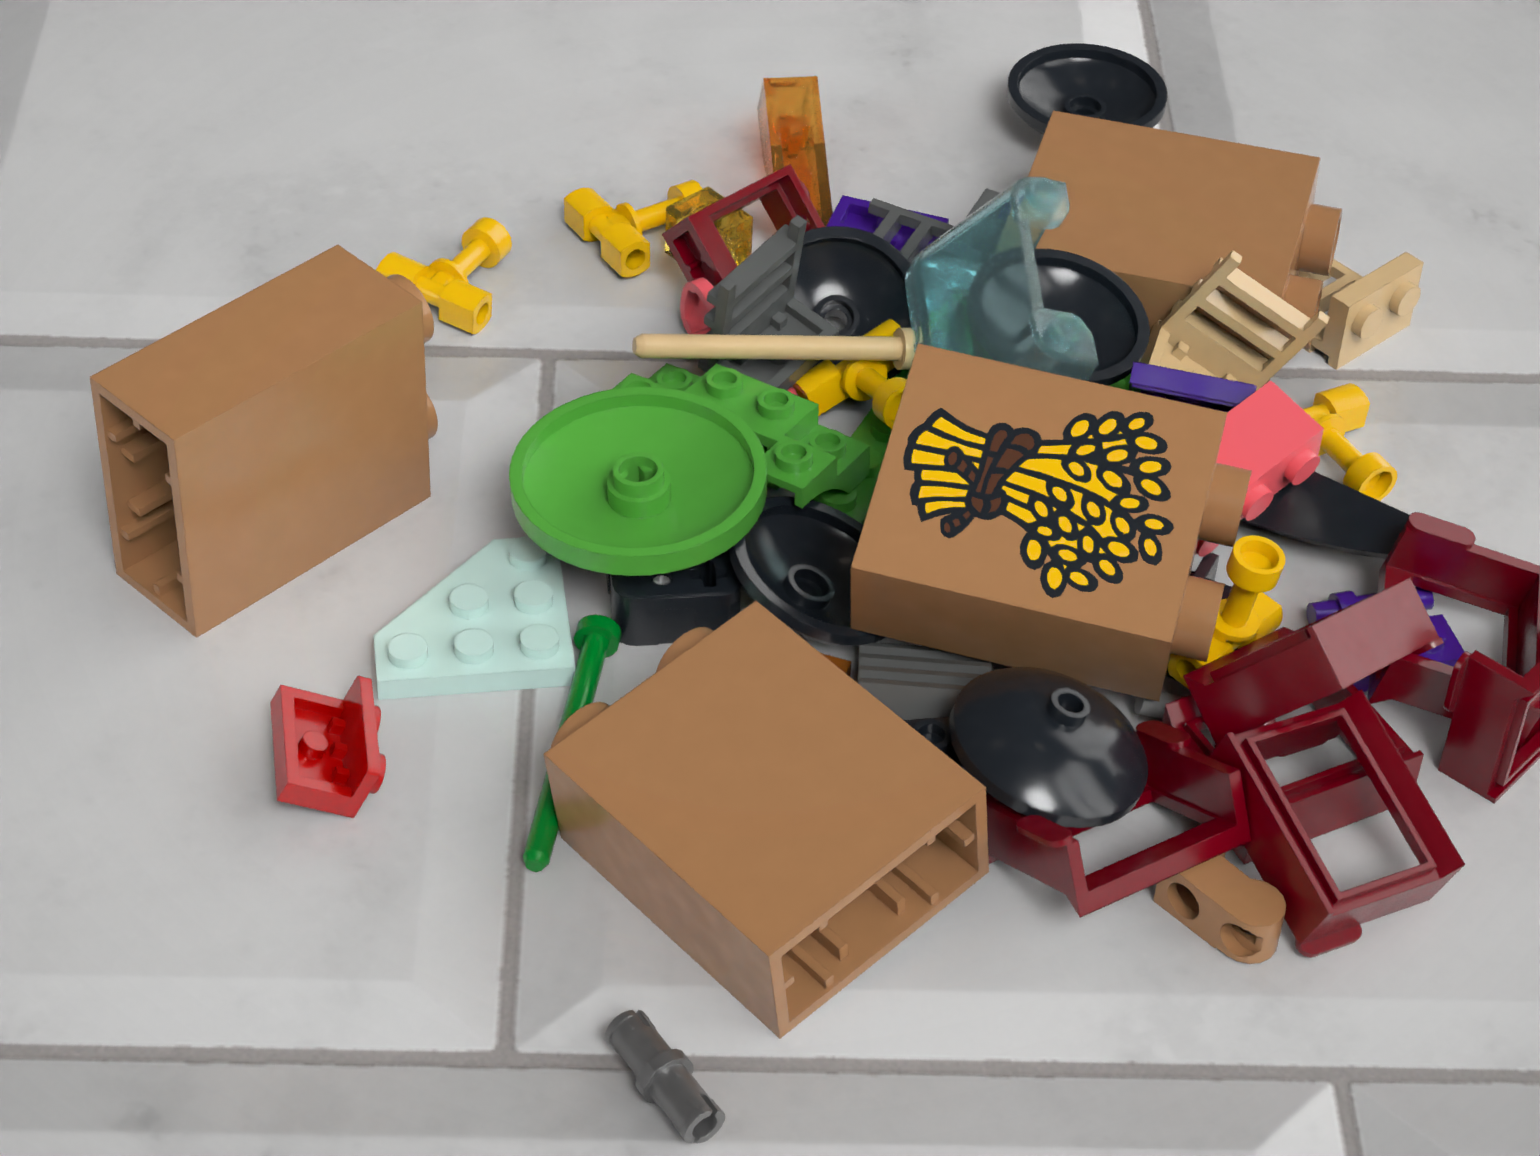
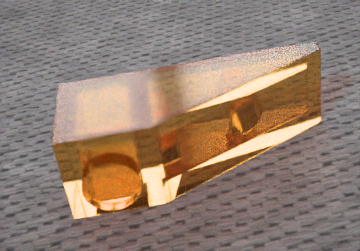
[757,76,833,227]

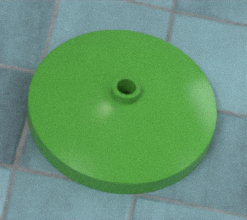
[509,387,767,576]

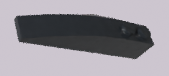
[1240,471,1410,559]

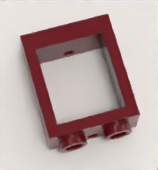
[662,164,825,287]

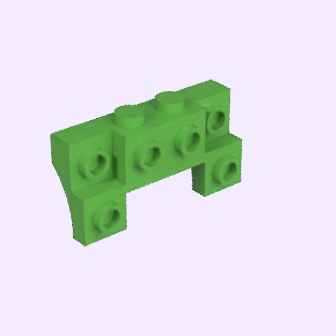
[613,363,870,508]

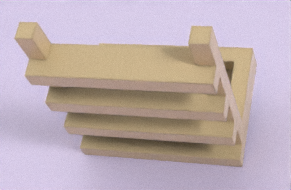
[1141,250,1330,391]
[1299,252,1424,370]

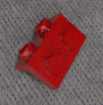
[270,675,386,818]

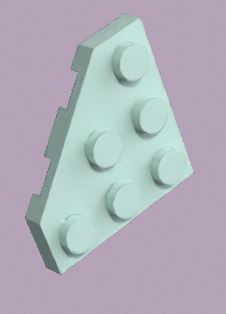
[373,536,575,700]

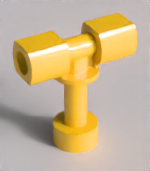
[564,180,709,277]
[376,217,512,334]
[793,319,907,429]
[1303,383,1397,501]
[1168,535,1286,689]

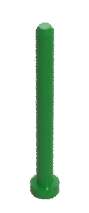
[523,614,622,872]

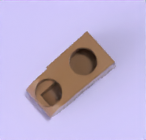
[1153,853,1286,964]

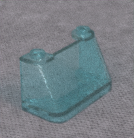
[905,177,1098,381]

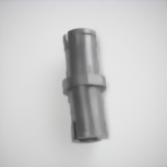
[605,1010,725,1144]

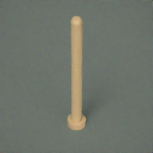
[632,328,920,370]

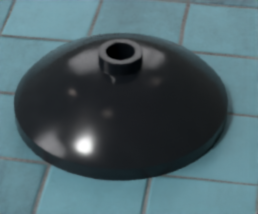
[1007,43,1168,135]
[794,226,926,380]
[972,249,1150,386]
[729,496,886,646]
[949,667,1148,828]

